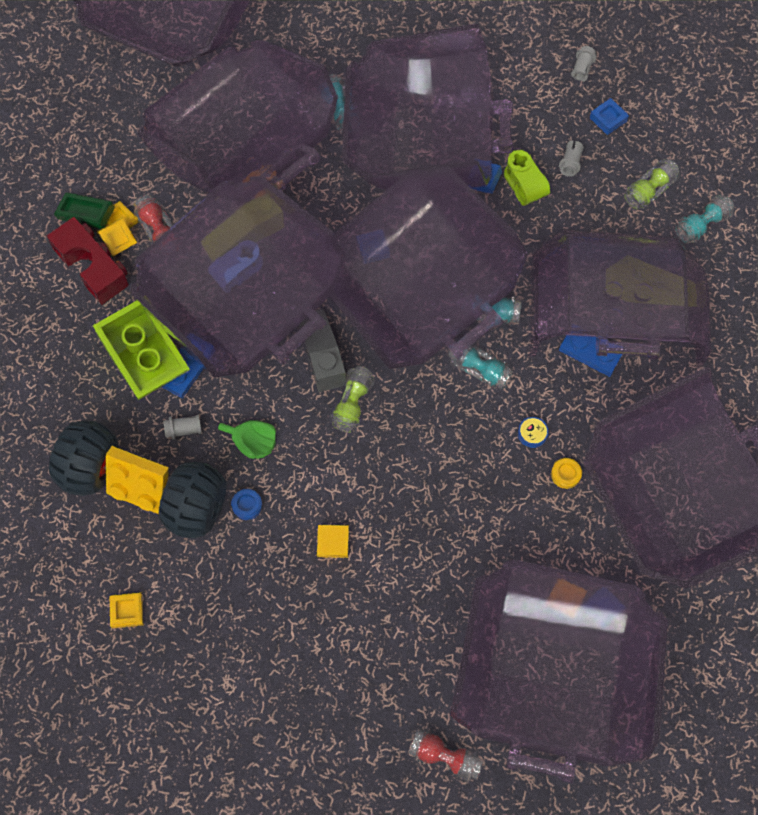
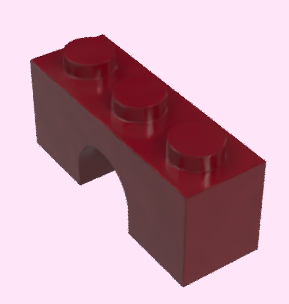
[46,217,129,305]

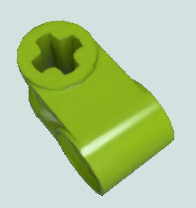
[504,150,550,206]

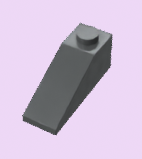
[296,309,346,393]

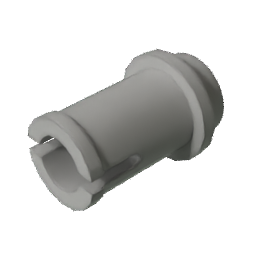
[571,46,596,82]
[559,141,584,177]
[163,414,202,440]

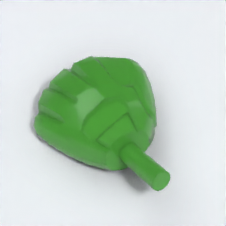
[218,420,276,459]

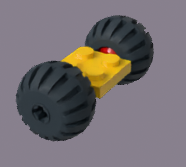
[49,420,227,538]

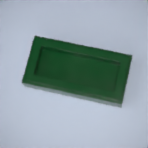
[54,192,115,229]

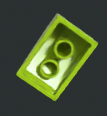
[93,297,190,400]

